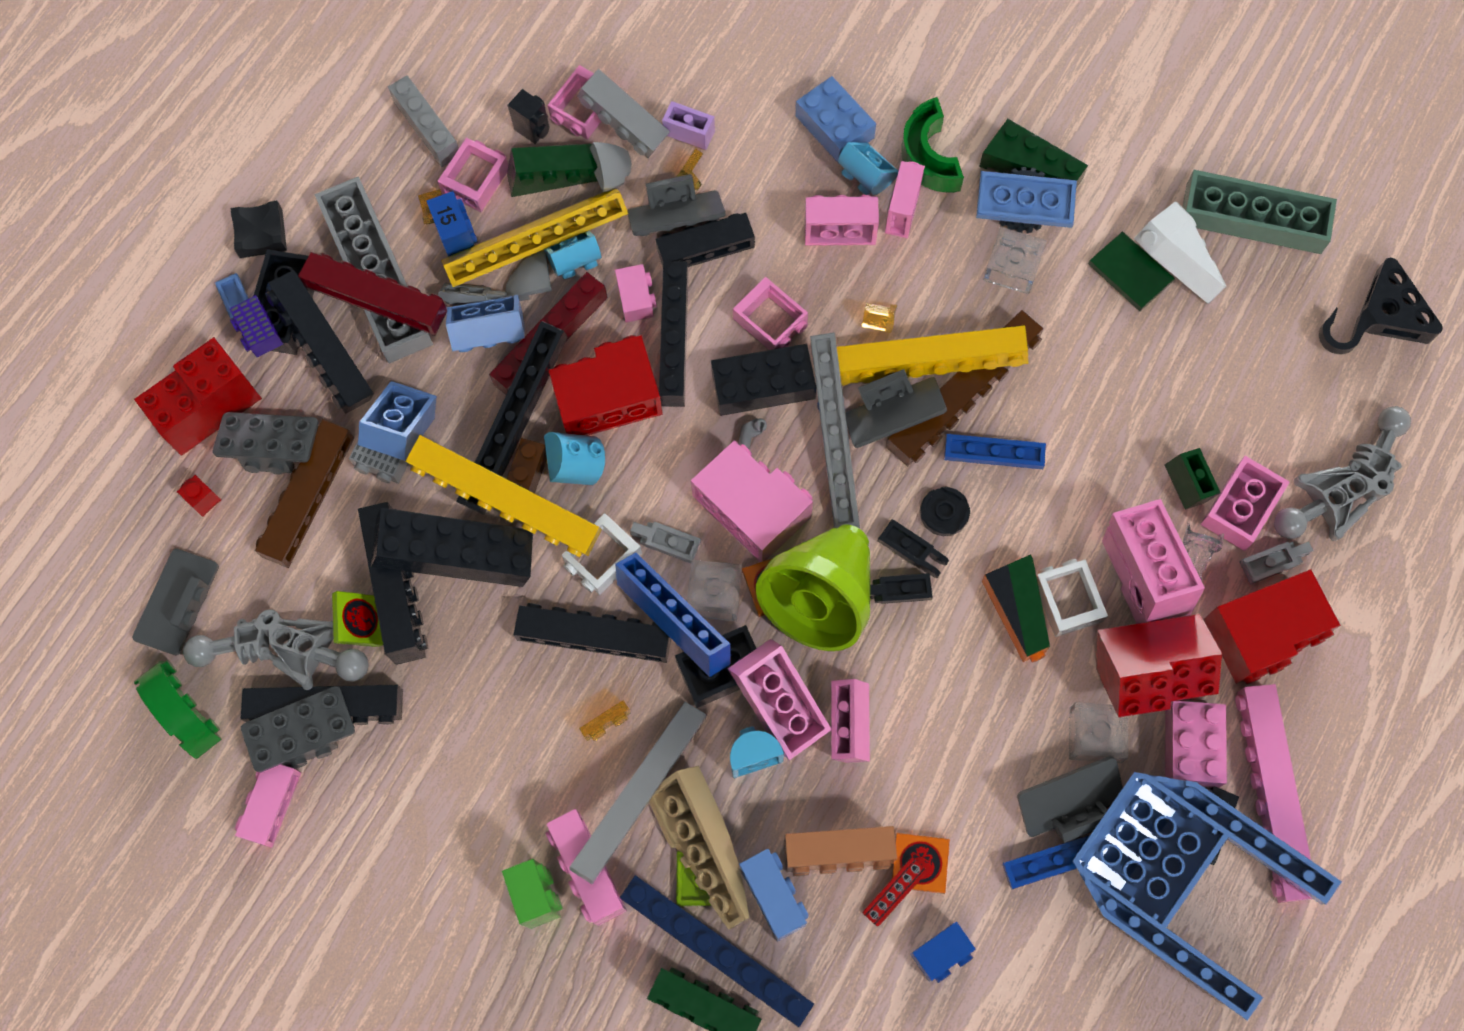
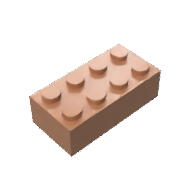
[784,826,897,876]

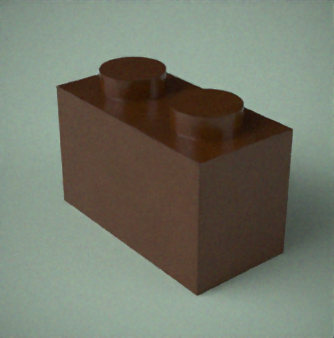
[507,438,547,494]

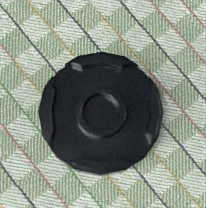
[920,487,970,536]

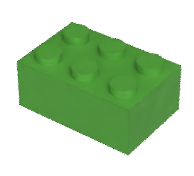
[502,859,563,929]

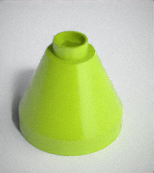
[756,524,870,651]

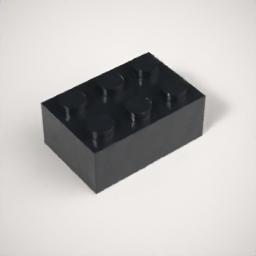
[675,625,757,708]

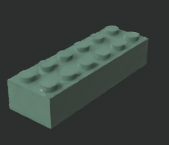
[1182,170,1337,254]

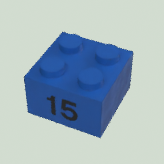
[426,191,478,257]

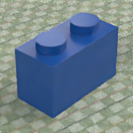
[910,922,976,983]

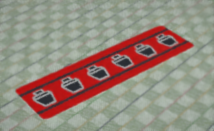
[863,858,927,926]

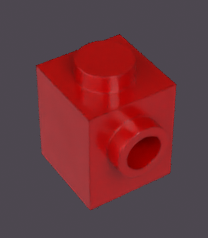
[177,475,221,517]

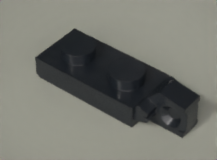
[870,573,933,604]

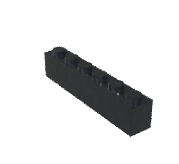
[659,262,688,407]
[265,270,374,414]
[513,603,671,663]
[240,685,403,725]

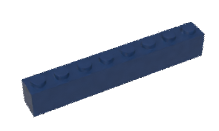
[619,875,814,1028]

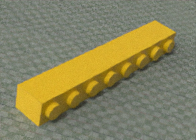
[441,188,628,287]
[837,326,1029,386]
[405,435,602,558]

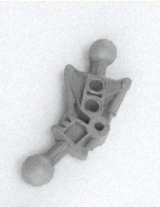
[1274,406,1411,541]
[183,609,369,690]

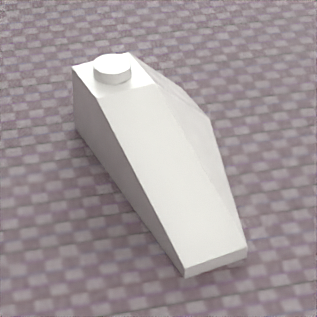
[1134,202,1226,304]

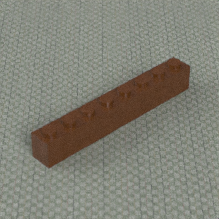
[886,310,1044,467]

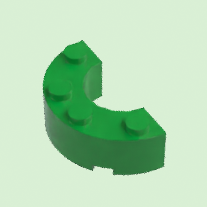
[901,97,964,193]
[134,660,222,759]

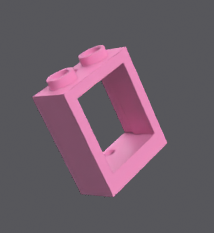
[547,65,602,140]
[437,138,509,212]
[885,161,925,238]
[733,277,808,350]

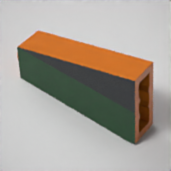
[982,554,1050,663]

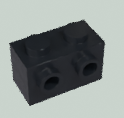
[507,89,550,144]

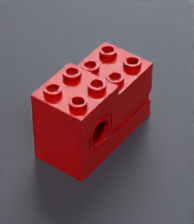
[548,335,663,436]
[134,337,262,456]
[1204,569,1341,685]
[1096,614,1222,718]

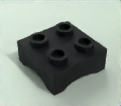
[230,200,287,259]

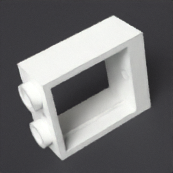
[562,513,642,595]
[1036,559,1108,637]

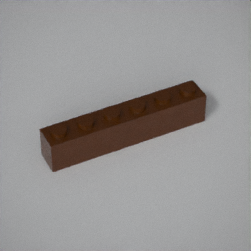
[255,419,354,568]

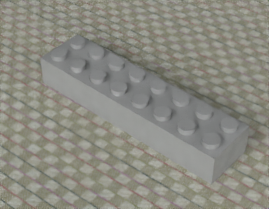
[314,176,433,364]

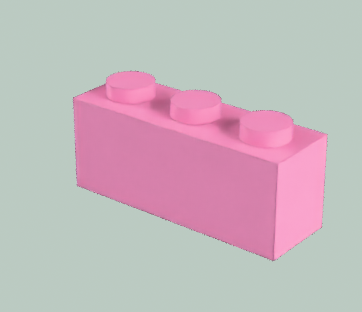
[831,679,870,763]
[235,765,301,848]

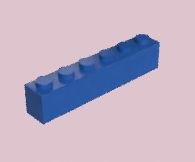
[615,553,730,677]

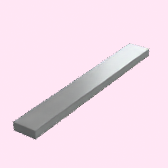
[810,332,860,528]
[569,702,707,884]

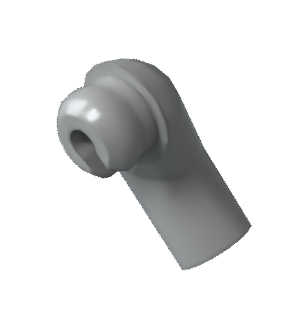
[738,418,767,449]

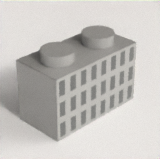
[349,441,409,484]

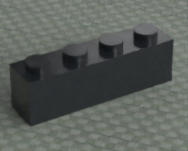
[656,212,755,267]

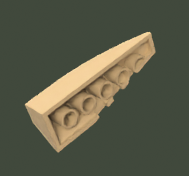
[649,766,749,930]

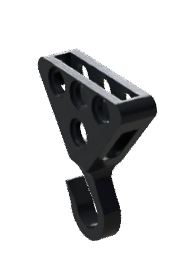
[1319,257,1443,354]

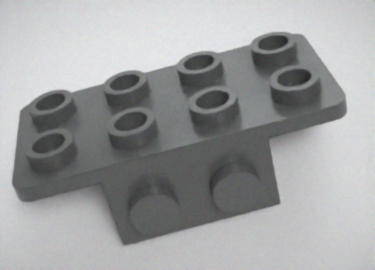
[627,174,726,236]
[845,369,947,448]
[213,412,319,475]
[132,549,219,656]
[241,686,355,773]
[1017,756,1123,843]

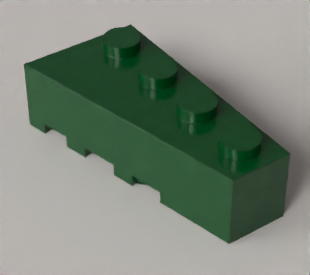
[979,119,1088,188]
[507,144,598,197]
[647,967,762,1031]

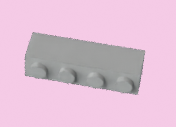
[577,69,670,158]
[388,75,459,167]

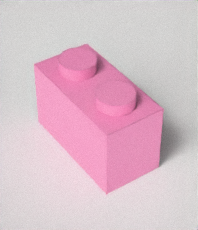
[615,264,657,322]

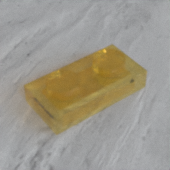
[579,700,631,741]

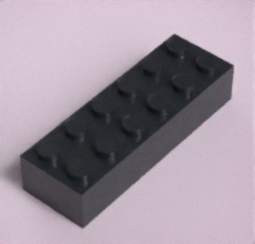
[358,502,428,665]
[371,508,533,587]

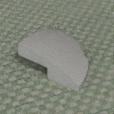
[590,142,631,192]
[505,251,552,301]

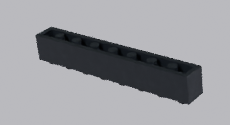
[456,321,568,515]

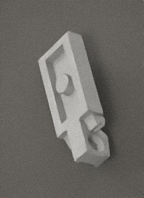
[438,283,507,304]
[630,522,701,564]
[1240,542,1314,585]

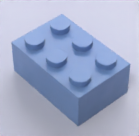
[795,76,876,162]
[446,294,525,352]
[358,381,437,461]
[739,849,809,942]

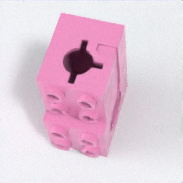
[691,440,813,562]
[1102,499,1205,624]

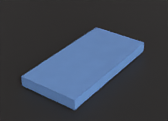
[976,171,1077,228]

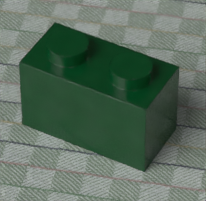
[1165,448,1221,510]

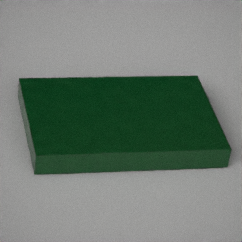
[1088,231,1175,311]

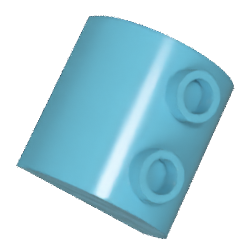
[838,142,899,195]
[544,231,602,279]
[544,432,605,485]
[730,726,784,778]

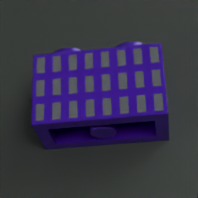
[229,295,283,357]

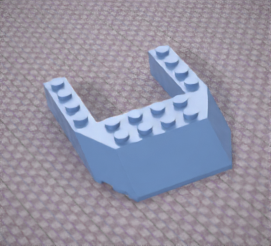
[1073,772,1342,1021]

